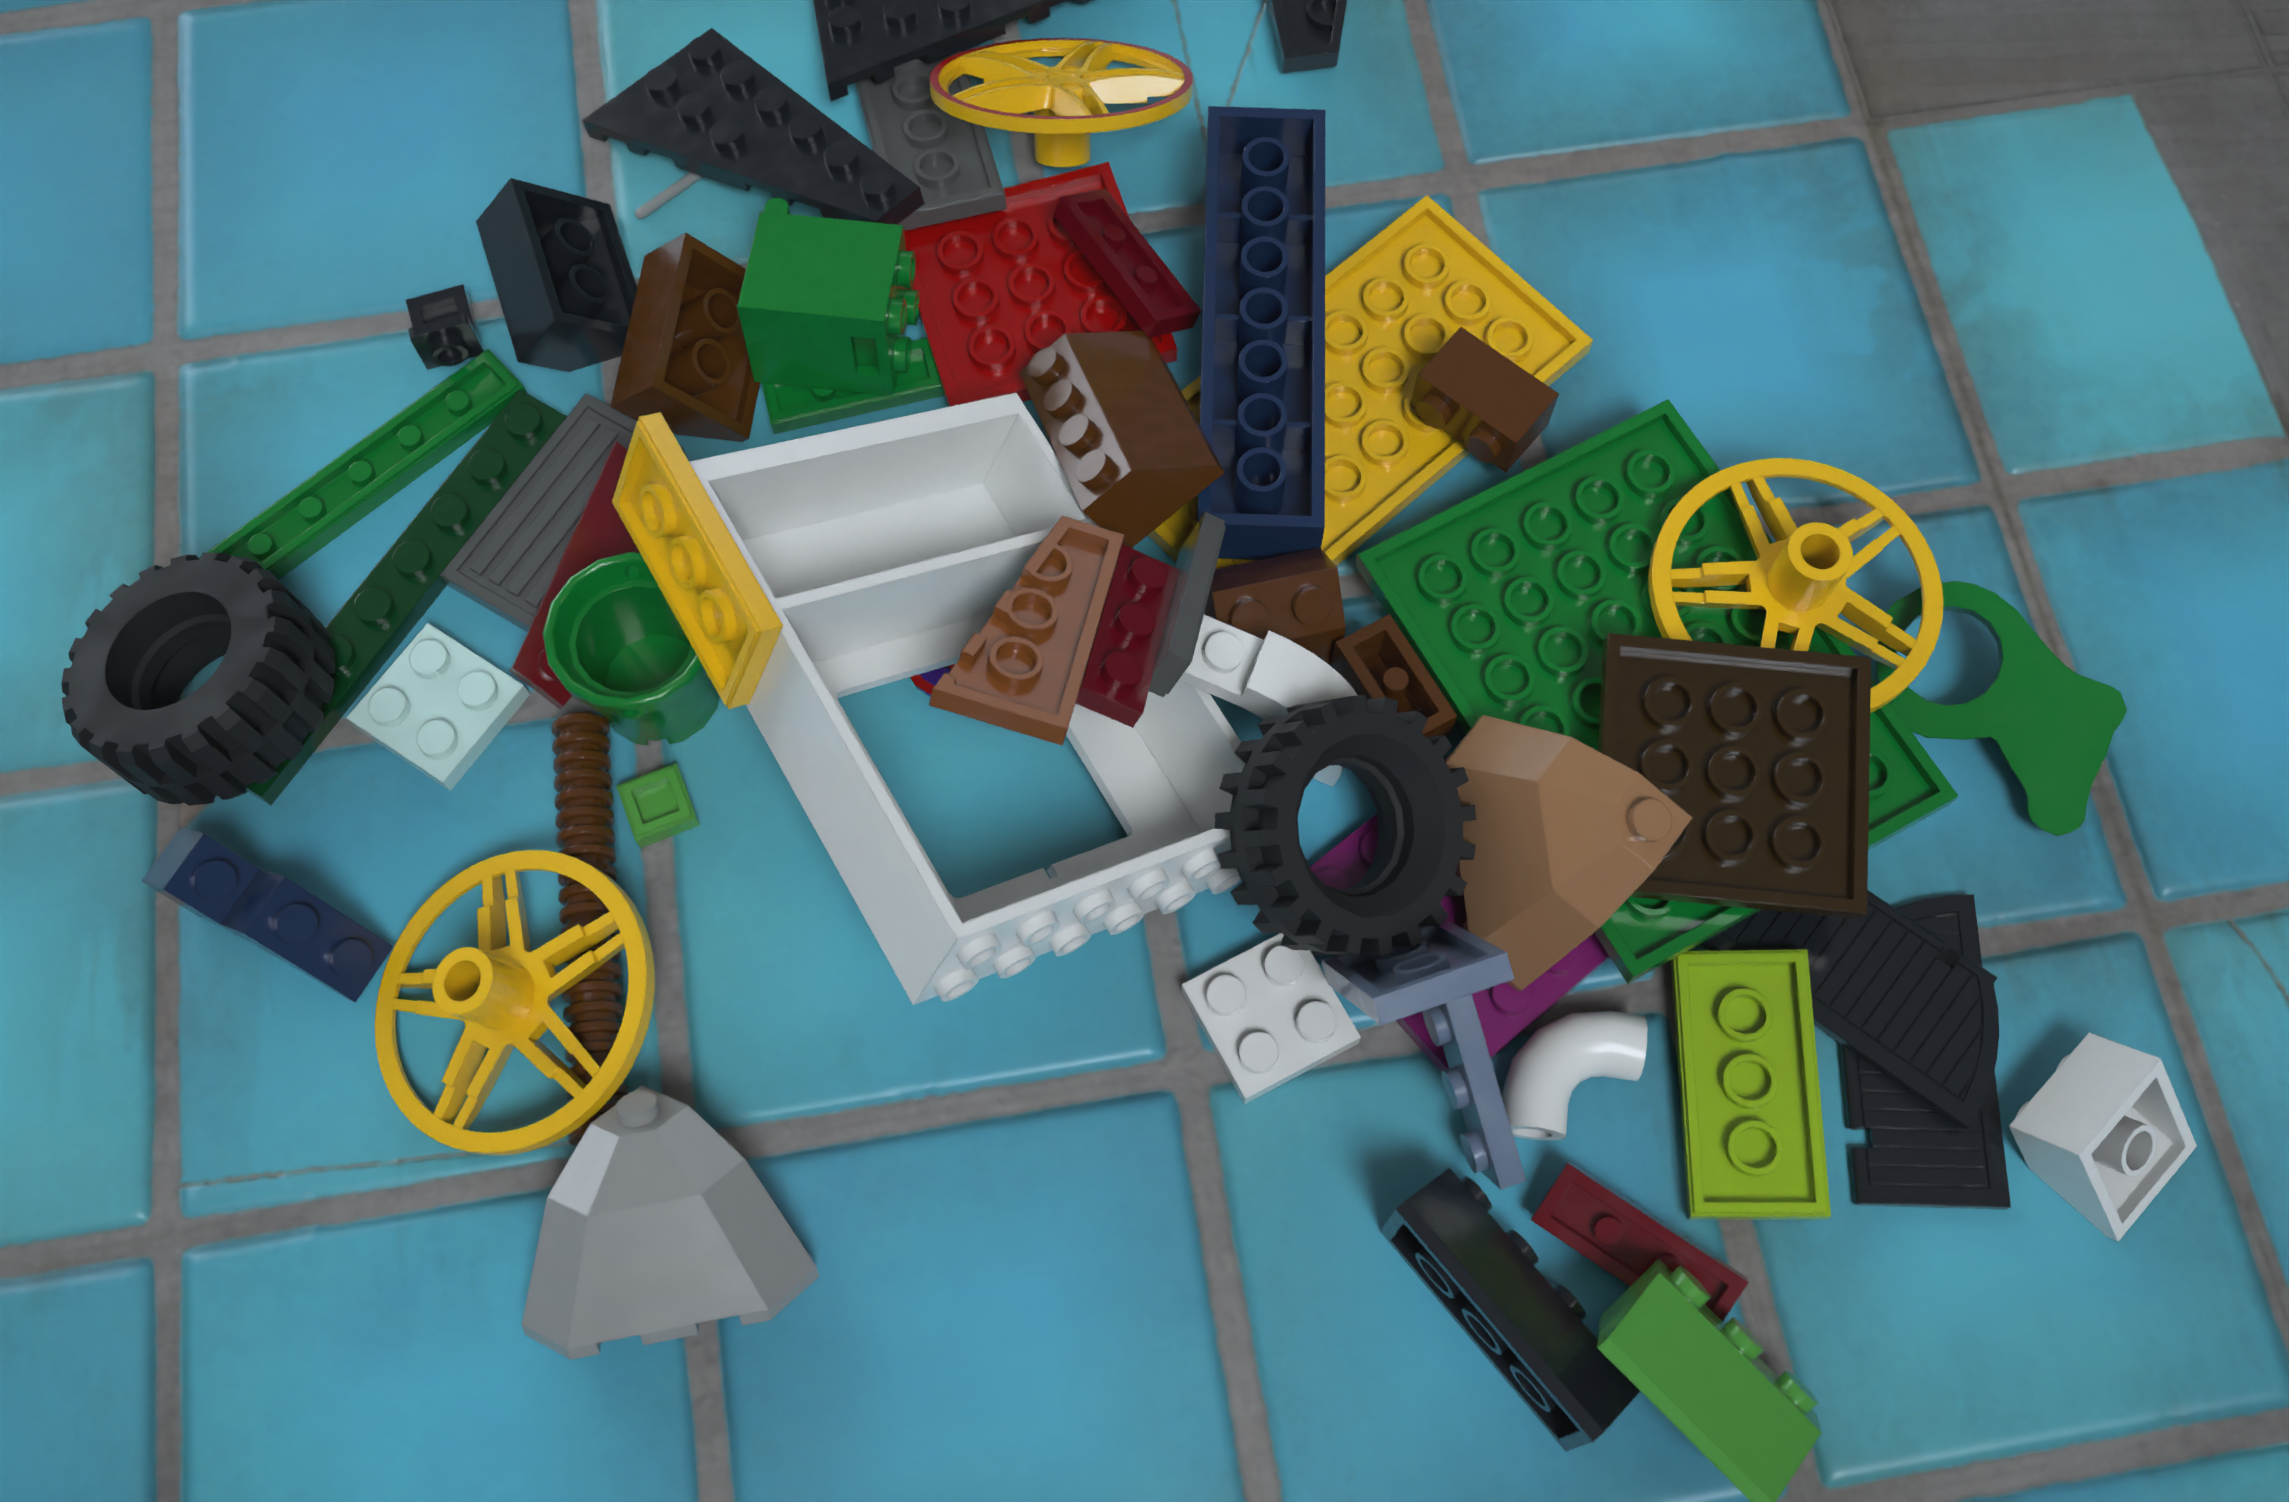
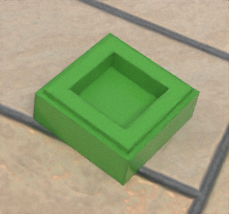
[616,763,700,848]

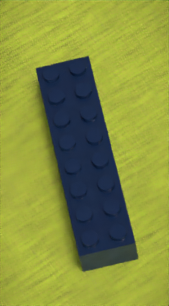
[1196,106,1325,560]

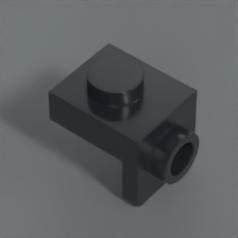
[406,284,484,370]

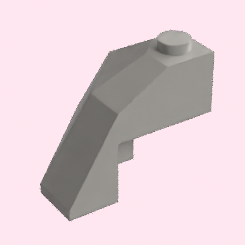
[521,1085,819,1360]

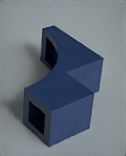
[142,827,393,1002]

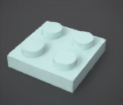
[346,623,530,791]

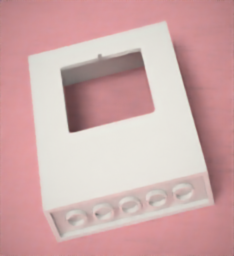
[690,393,1245,1005]

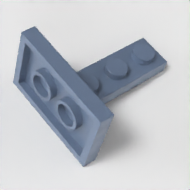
[1321,919,1526,1190]

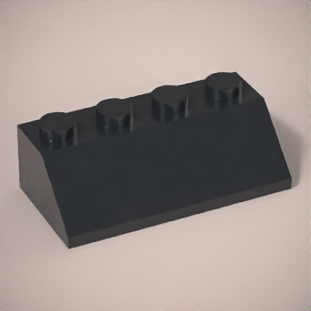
[1380,1168,1640,1451]

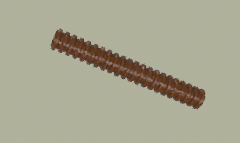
[551,712,628,1147]

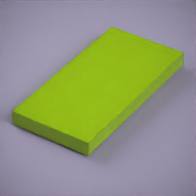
[1671,950,1831,1220]

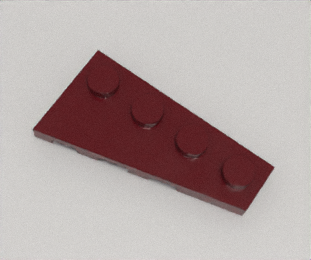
[509,441,640,709]

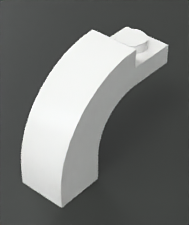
[1179,615,1358,787]

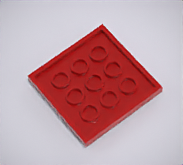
[904,162,1177,407]

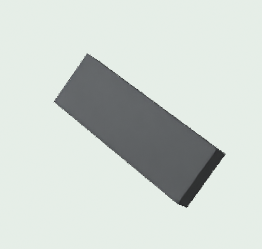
[1149,512,1226,697]

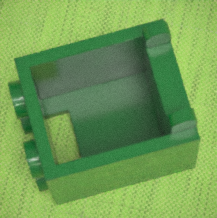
[737,198,920,396]

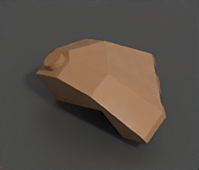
[1445,715,1693,992]

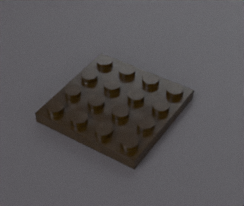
[1598,633,1871,919]

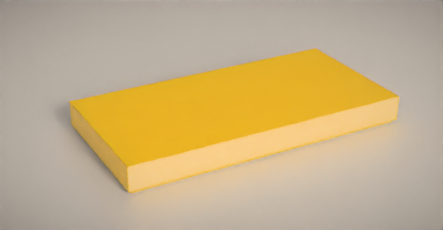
[612,412,783,709]

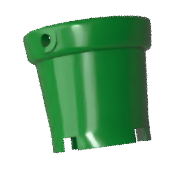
[543,552,720,746]

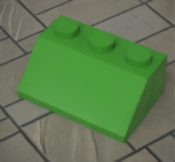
[1597,1259,1822,1502]

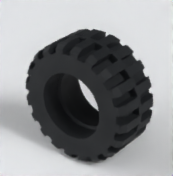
[61,553,335,806]

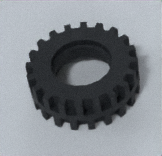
[1215,695,1476,956]

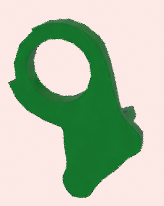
[1876,581,2127,836]

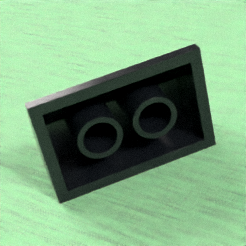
[476,178,637,372]

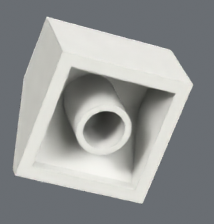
[2009,1032,2197,1242]

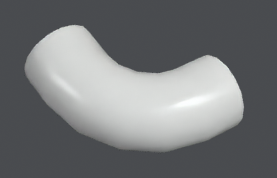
[1501,1011,1648,1141]

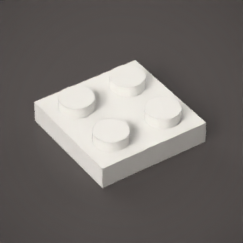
[1181,933,1361,1105]

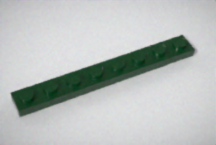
[246,390,567,806]

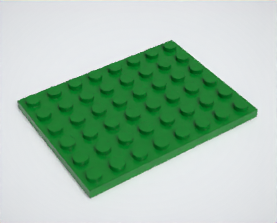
[1355,399,1958,984]

